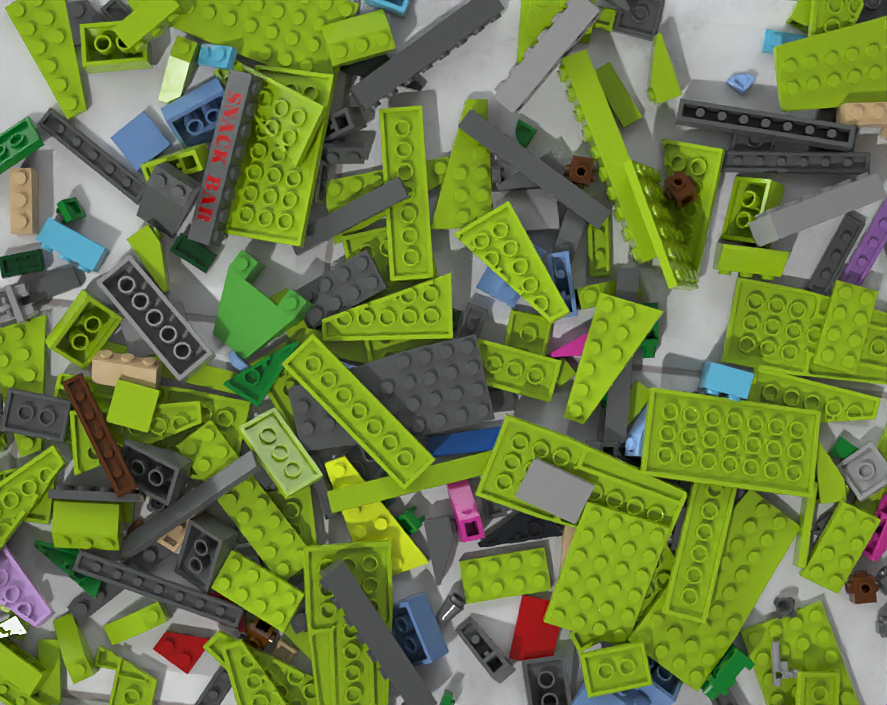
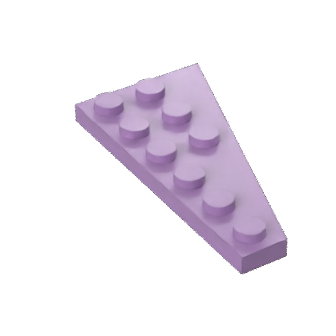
[0,544,56,628]

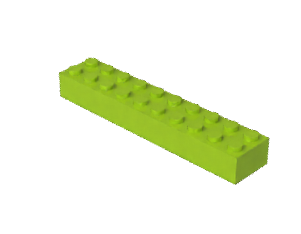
[557,49,658,265]

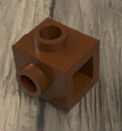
[564,155,596,190]
[663,170,698,210]
[845,570,879,604]
[245,616,278,651]

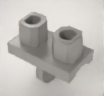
[0,284,38,324]

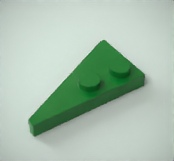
[223,341,300,407]
[34,540,109,599]

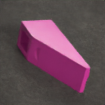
[446,479,485,543]

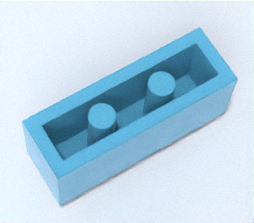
[36,217,110,273]

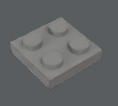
[836,441,887,502]

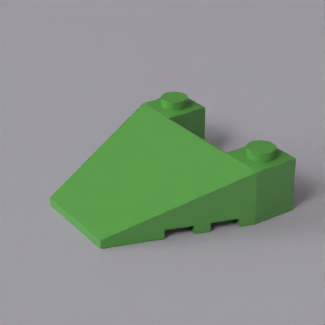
[213,250,314,360]

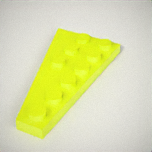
[325,456,430,576]

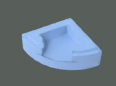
[726,74,756,96]
[228,350,251,372]

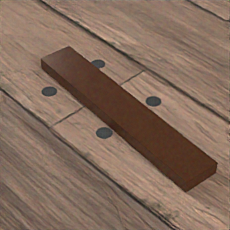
[62,373,139,499]

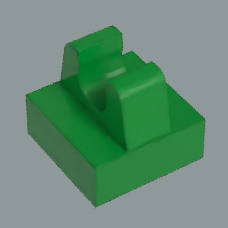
[56,197,86,224]
[396,506,425,535]

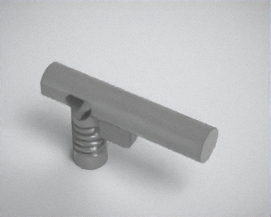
[771,641,799,686]

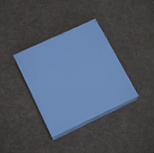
[110,111,172,172]

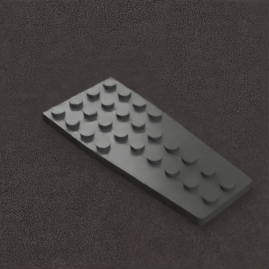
[288,334,495,451]

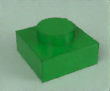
[439,690,455,705]

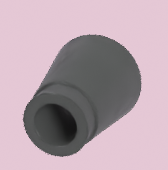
[435,592,466,625]

